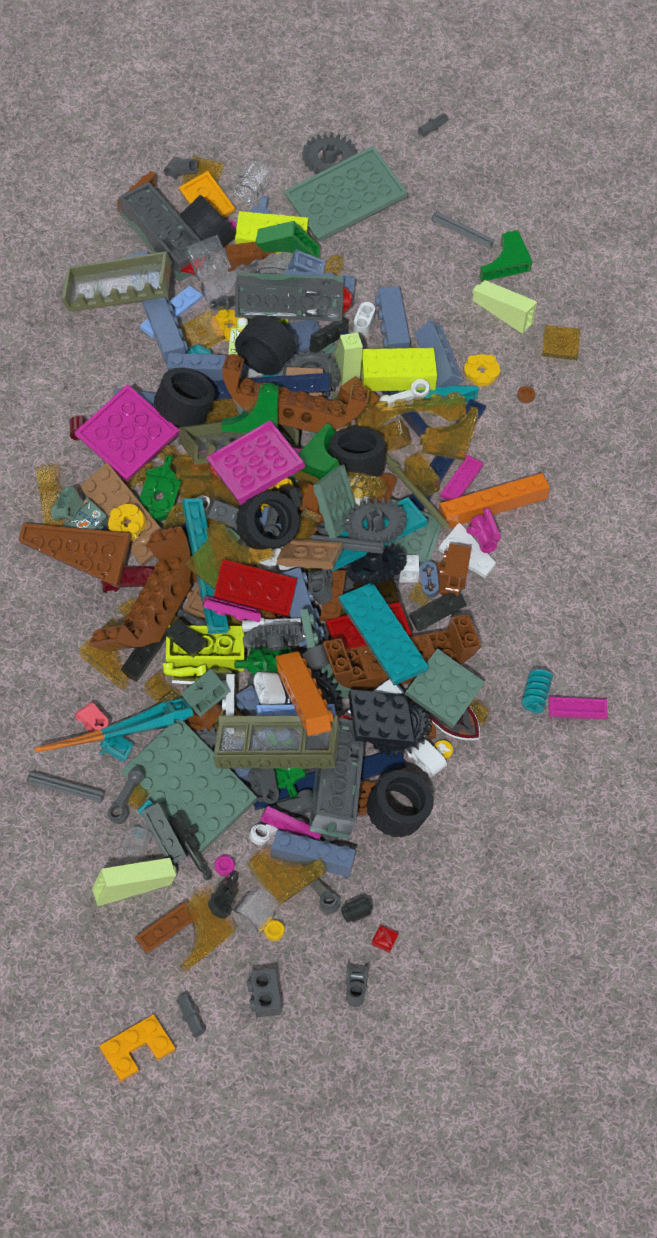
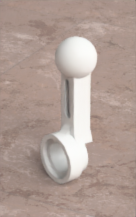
[379,379,430,409]
[249,818,305,845]

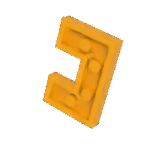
[99,1014,176,1082]

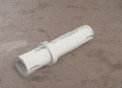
[242,618,301,632]

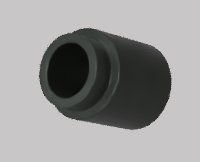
[341,896,373,923]

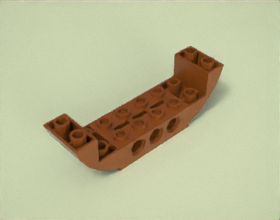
[222,354,370,433]
[89,526,191,651]
[322,614,482,691]

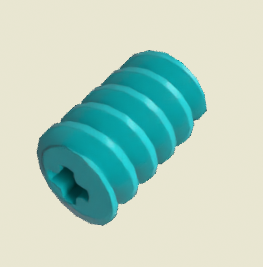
[521,669,553,714]

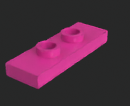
[440,455,484,501]
[202,596,261,622]
[548,697,608,720]
[260,806,321,841]

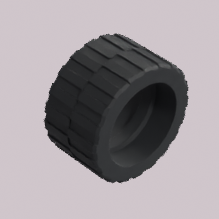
[180,195,236,253]
[234,315,296,376]
[154,368,215,427]
[329,426,385,483]
[236,491,300,552]
[366,769,434,838]

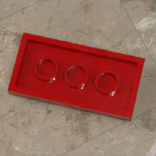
[213,559,297,617]
[326,602,412,649]

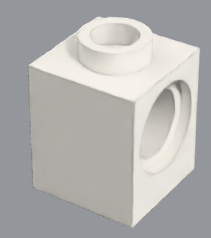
[399,555,419,582]

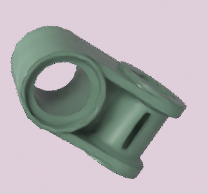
[51,486,83,521]

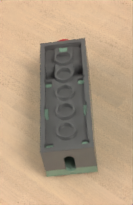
[120,182,208,282]
[235,273,352,321]
[309,715,364,839]

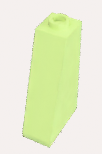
[472,280,537,334]
[334,332,363,385]
[92,858,177,906]

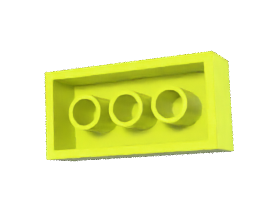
[235,211,308,256]
[361,348,437,391]
[166,625,244,671]

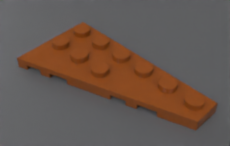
[18,523,131,588]

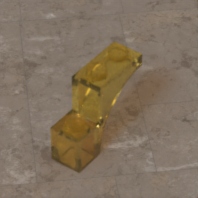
[35,464,63,527]

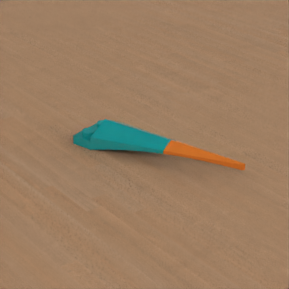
[34,698,193,753]

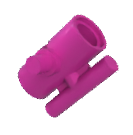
[466,508,501,553]

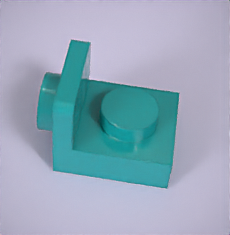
[99,737,134,762]

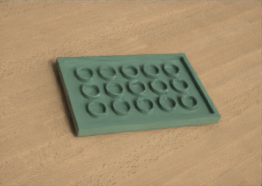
[284,146,408,242]
[121,719,258,855]

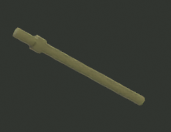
[385,453,449,529]

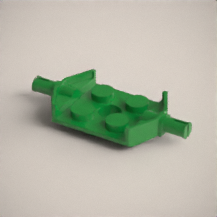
[139,455,182,522]
[234,647,301,676]

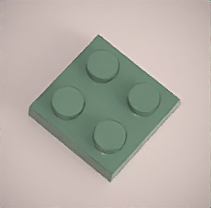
[300,609,319,649]

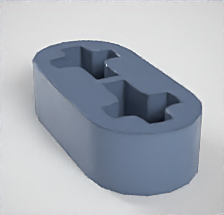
[420,561,440,598]

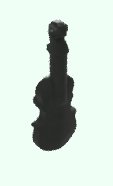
[170,814,212,880]
[208,872,238,919]

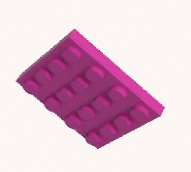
[74,384,179,482]
[206,420,305,505]

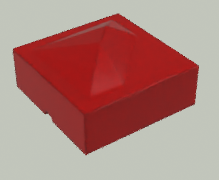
[371,925,399,953]

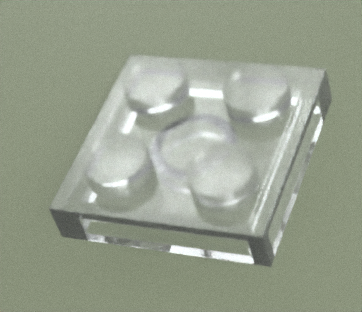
[184,235,231,281]

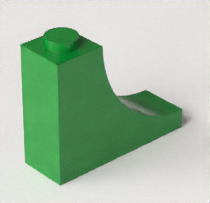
[256,221,321,259]
[479,230,532,282]
[221,383,279,433]
[297,423,339,480]

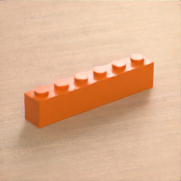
[439,473,550,529]
[276,651,333,736]

